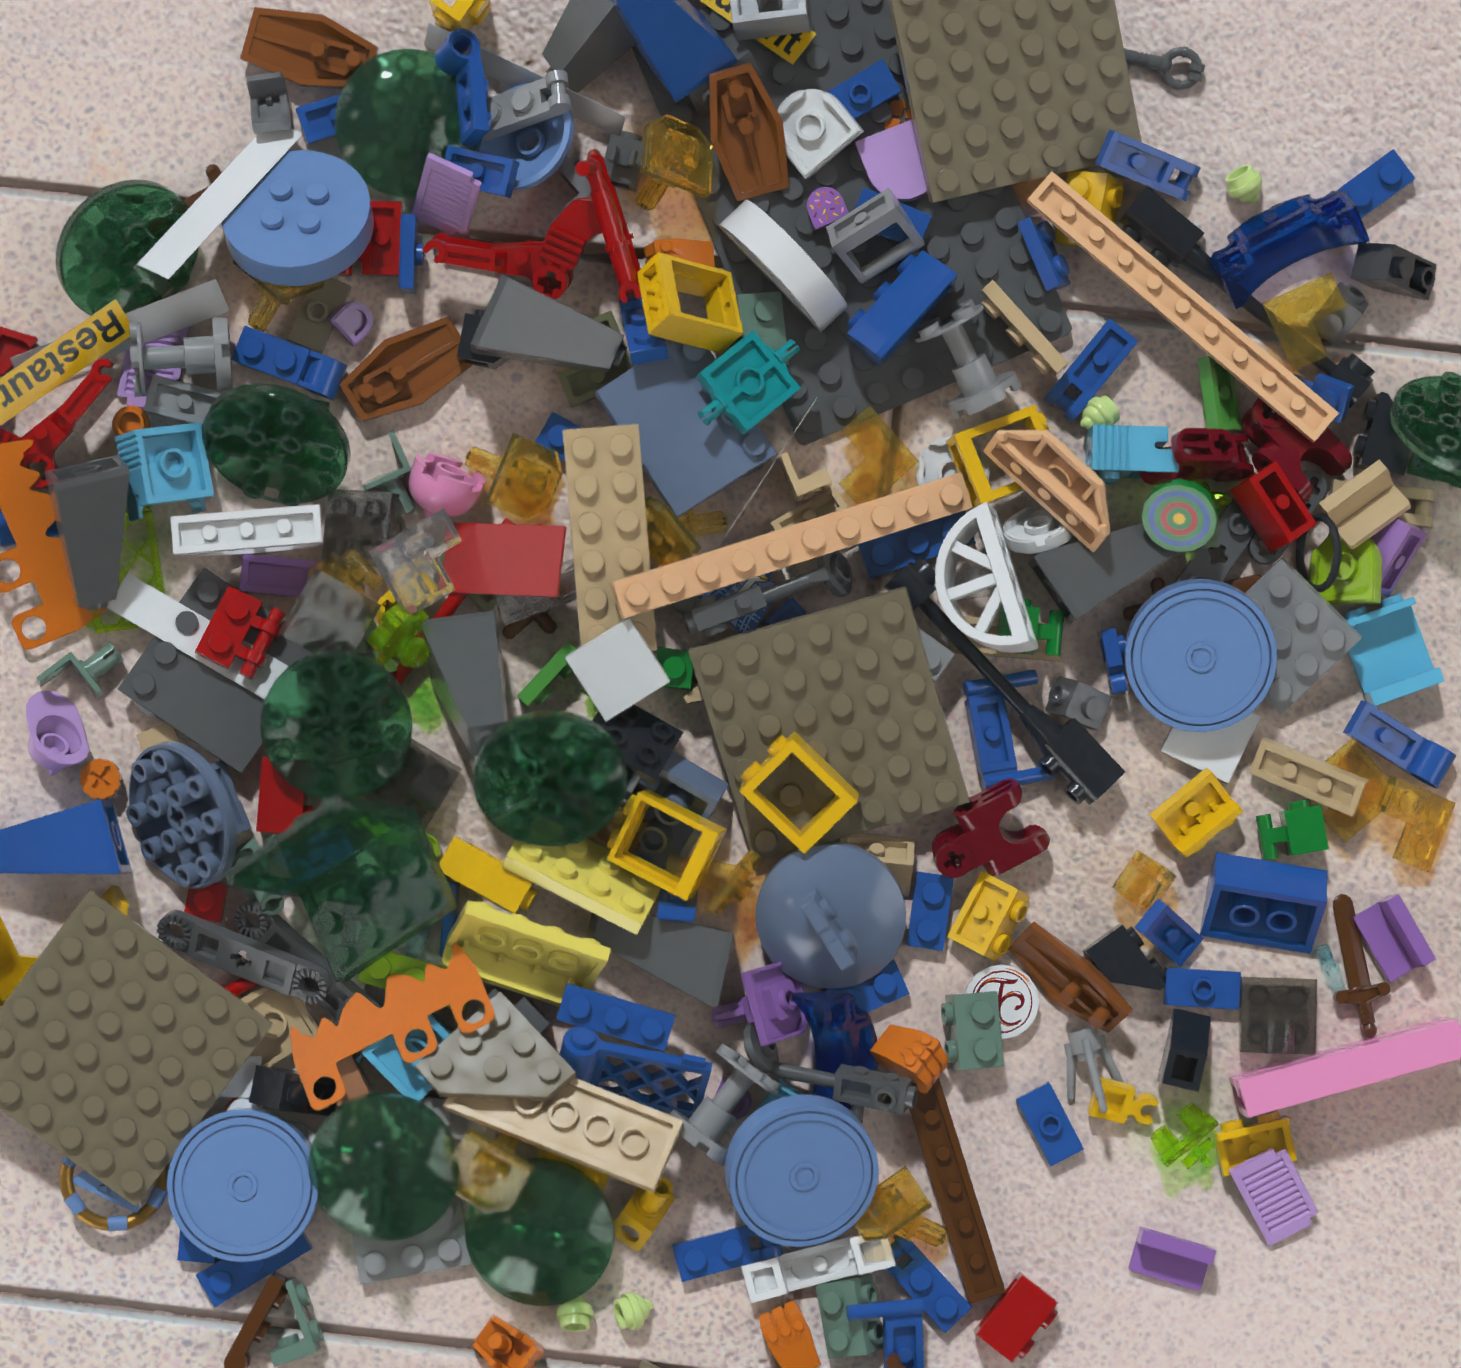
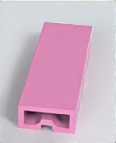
[1229,1017,1461,1118]

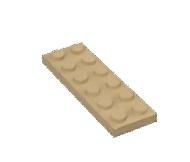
[563,423,657,651]
[443,1078,684,1193]

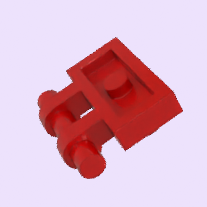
[338,200,403,277]
[195,585,286,680]

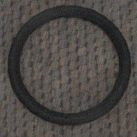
[1296,513,1341,592]

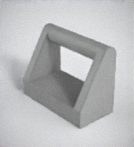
[826,188,925,284]

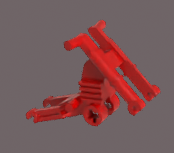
[423,149,641,303]
[0,358,114,488]

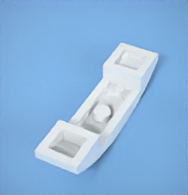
[741,1228,896,1303]

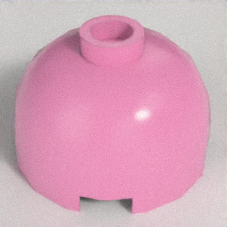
[409,453,485,520]

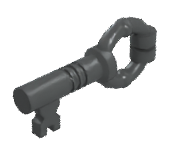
[1124,46,1205,90]

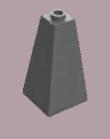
[542,0,635,93]
[470,274,627,373]
[44,455,130,611]
[1028,523,1177,624]
[420,610,510,757]
[588,913,733,1008]

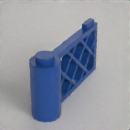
[559,1026,712,1117]

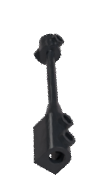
[1119,186,1375,409]
[884,559,1125,805]

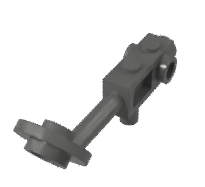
[682,551,852,637]
[744,1022,918,1122]

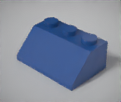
[846,250,957,367]
[1200,852,1327,954]

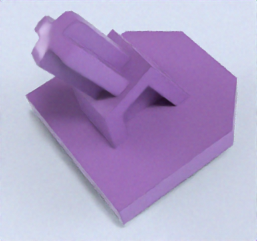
[712,962,810,1046]

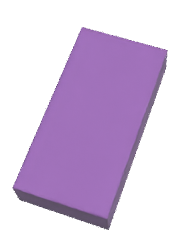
[239,554,319,599]

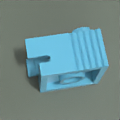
[115,422,214,522]
[1085,424,1179,484]
[355,1013,453,1113]

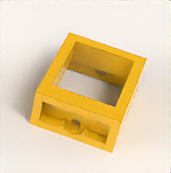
[637,252,743,353]
[945,404,1049,509]
[739,731,859,854]
[607,789,727,901]
[436,836,539,914]

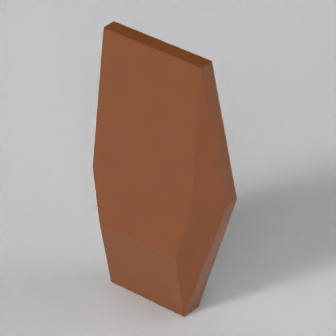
[240,7,379,89]
[709,62,789,202]
[339,316,473,423]
[1008,921,1132,1033]

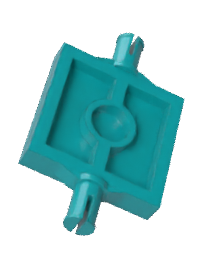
[696,330,801,435]

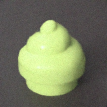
[1225,164,1262,204]
[1080,395,1120,430]
[556,1291,594,1332]
[613,1292,654,1330]

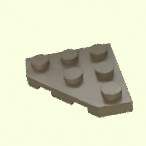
[415,992,576,1101]

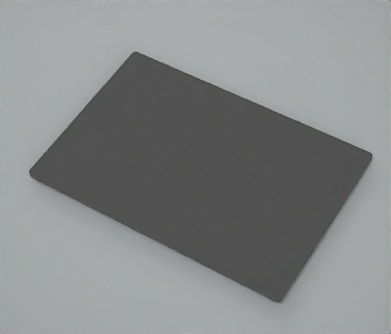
[632,0,1072,445]

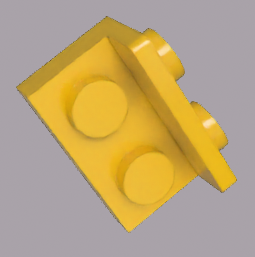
[947,871,1030,962]

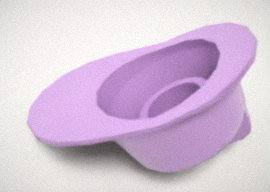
[26,690,89,776]

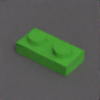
[1197,356,1242,432]
[517,641,576,708]

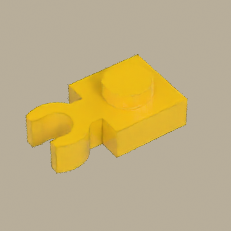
[1087,1077,1159,1125]

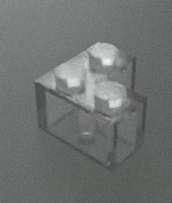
[368,508,462,617]

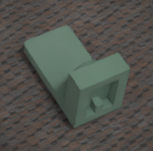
[269,1277,324,1367]

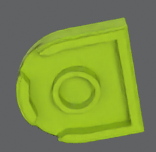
[1309,533,1382,605]

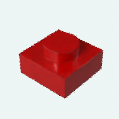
[184,883,229,922]

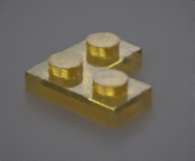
[1262,272,1347,371]
[838,406,919,505]
[1322,738,1402,843]
[1376,776,1456,872]

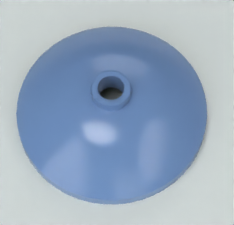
[474,83,574,191]

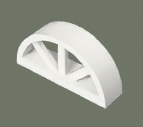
[718,200,848,333]
[935,502,1039,653]
[170,504,323,556]

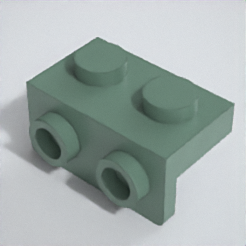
[730,291,789,366]
[941,991,1004,1071]
[815,1274,883,1359]

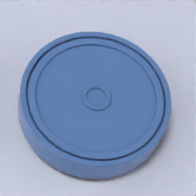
[221,150,374,286]
[1124,579,1277,732]
[724,1094,879,1247]
[167,1108,321,1262]

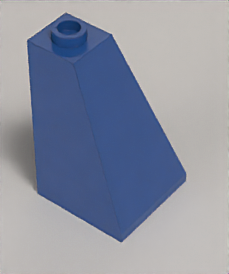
[611,0,738,102]
[0,799,132,874]

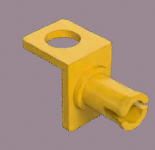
[609,1177,675,1251]

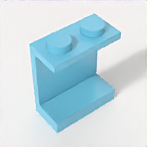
[1345,593,1445,706]

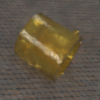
[1111,850,1177,911]

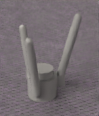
[1064,1027,1124,1113]

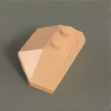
[983,430,1110,553]

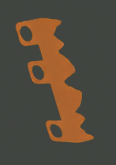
[0,440,107,650]
[290,942,495,1110]

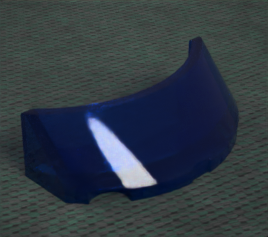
[1210,191,1370,310]
[791,990,878,1124]

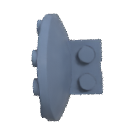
[126,741,252,889]
[756,842,906,989]

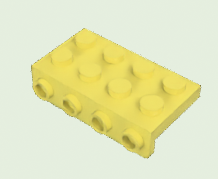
[501,811,662,935]
[441,900,611,1007]

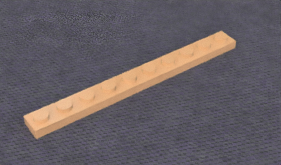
[1027,171,1339,443]
[610,472,973,620]

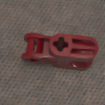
[1241,397,1352,504]
[1139,428,1254,485]
[931,778,1050,878]

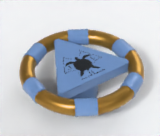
[59,1156,169,1232]

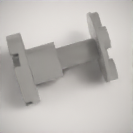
[915,299,1022,419]
[129,317,233,397]
[669,1043,782,1166]

